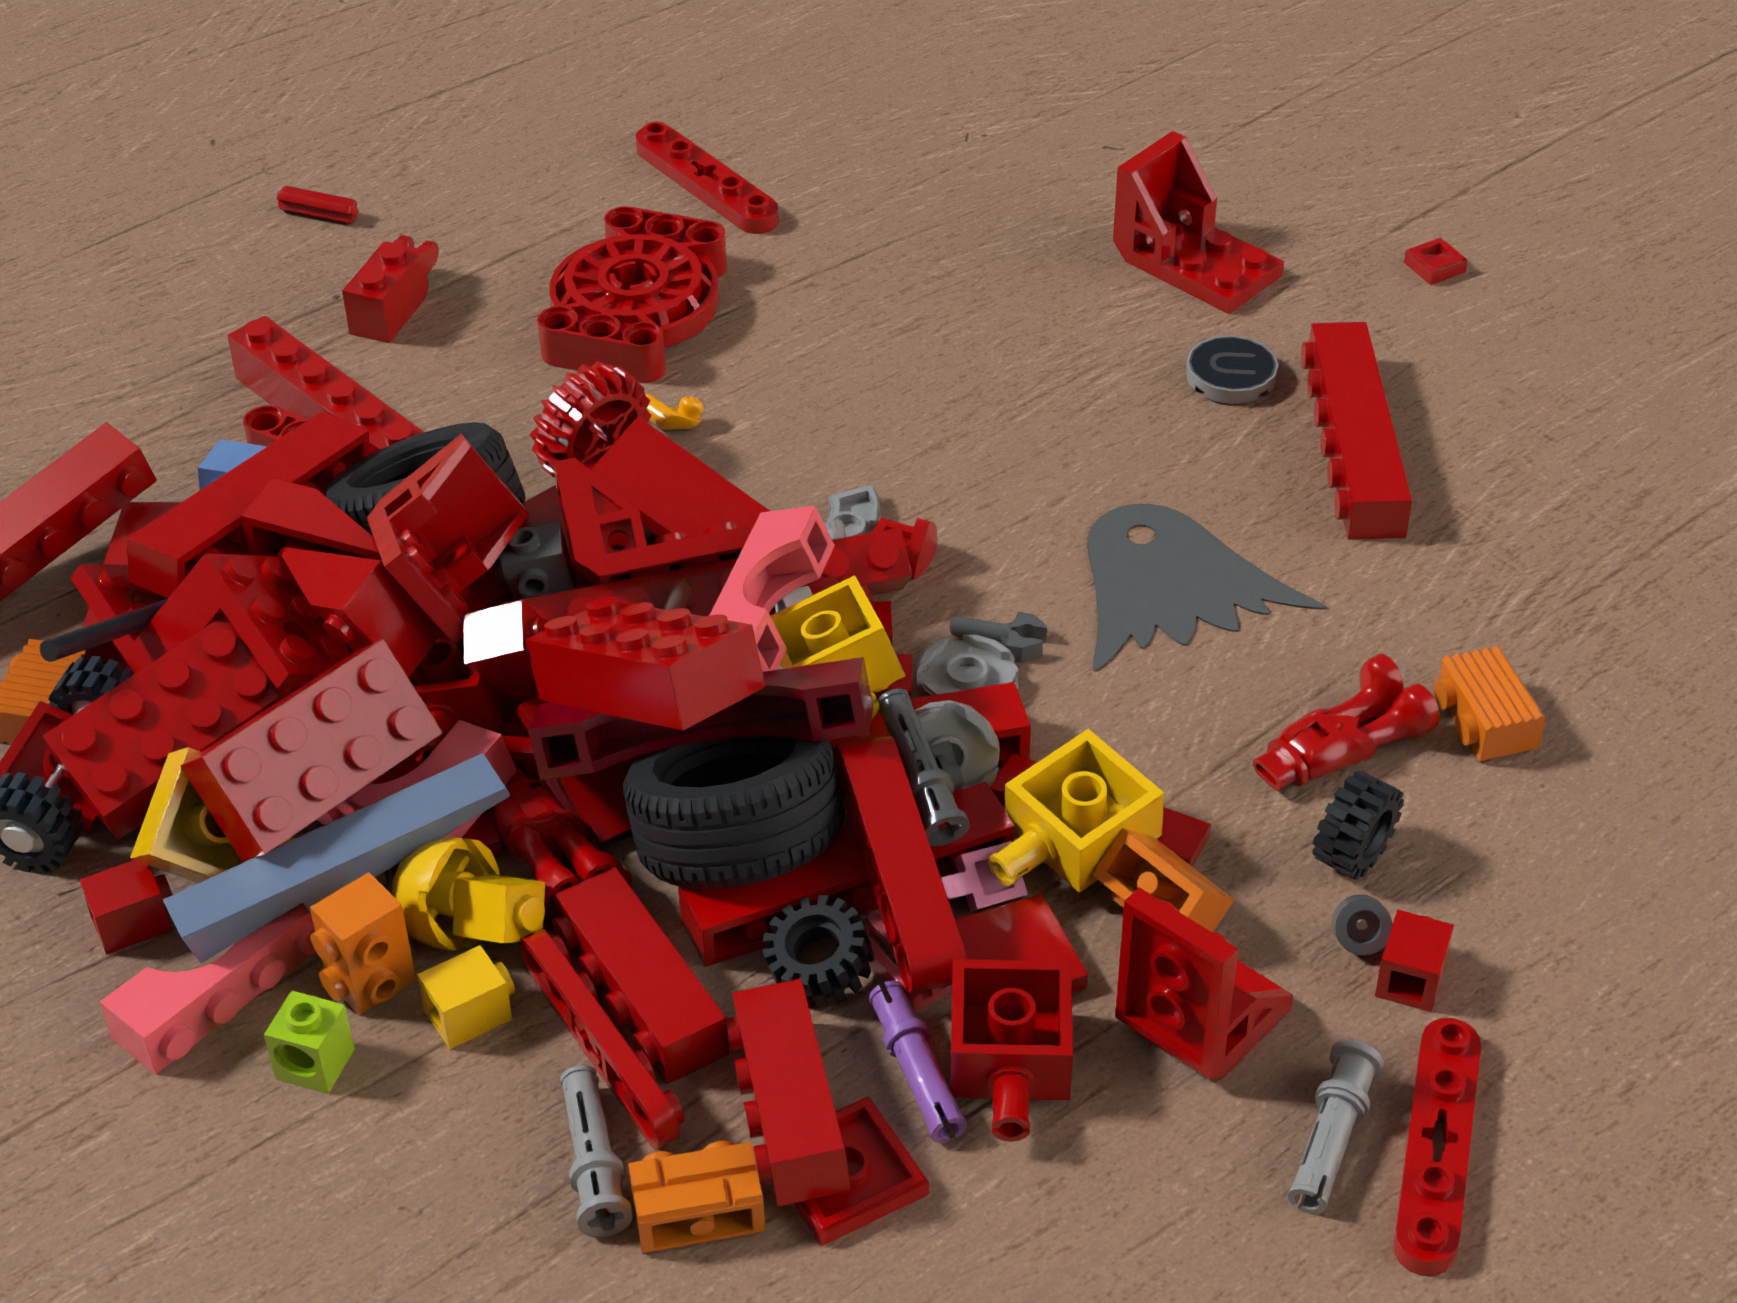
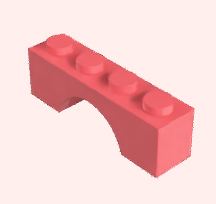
[710,506,835,672]
[100,903,317,1075]

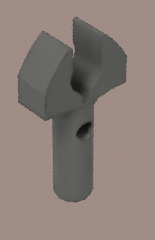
[950,612,1047,663]

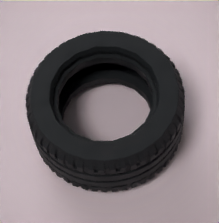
[325,422,526,536]
[623,736,845,889]

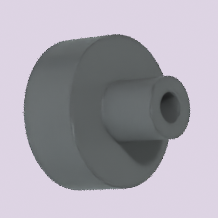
[1332,894,1393,955]

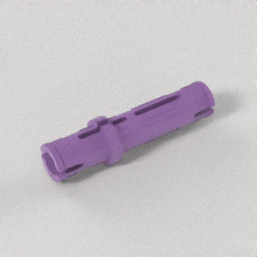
[869,980,968,1143]

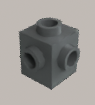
[493,521,575,601]

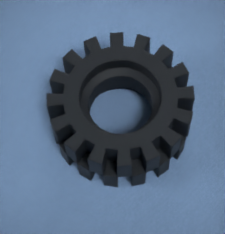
[1312,770,1404,880]
[763,895,874,1008]

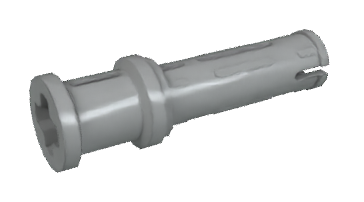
[1288,1040,1384,1214]
[560,1065,633,1238]

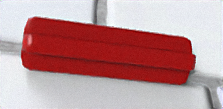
[276,185,359,224]

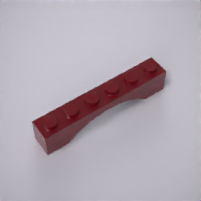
[528,657,874,780]

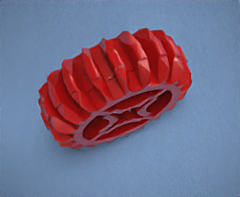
[530,361,652,477]

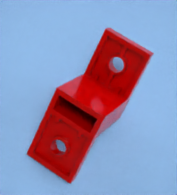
[70,553,349,689]

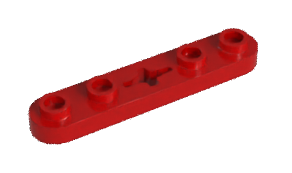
[635,121,779,234]
[519,928,685,1150]
[1393,1018,1481,1276]

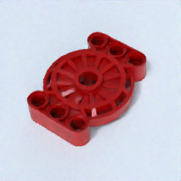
[537,206,727,383]

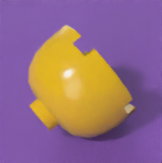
[391,836,499,951]

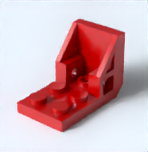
[1113,131,1284,314]
[367,433,529,644]
[554,457,751,588]
[1115,887,1293,1080]

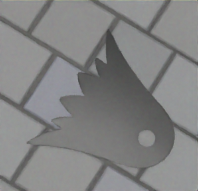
[1087,504,1327,671]

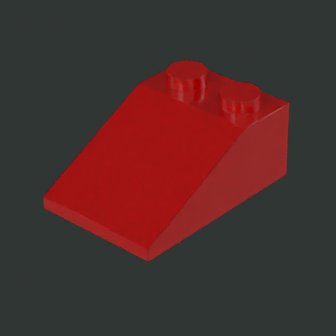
[240,478,382,582]
[281,547,443,679]

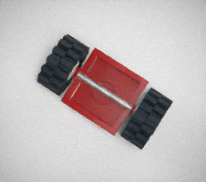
[0,656,134,873]

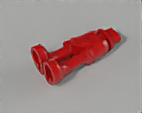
[1253,654,1440,791]
[490,769,632,931]

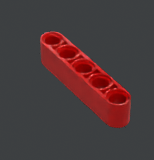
[834,735,967,994]

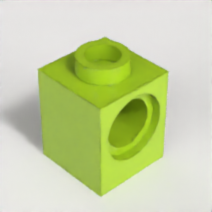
[264,990,355,1094]

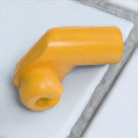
[645,393,704,430]

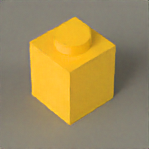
[453,874,545,944]
[417,945,515,1050]

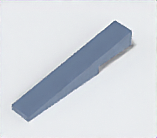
[163,753,510,963]

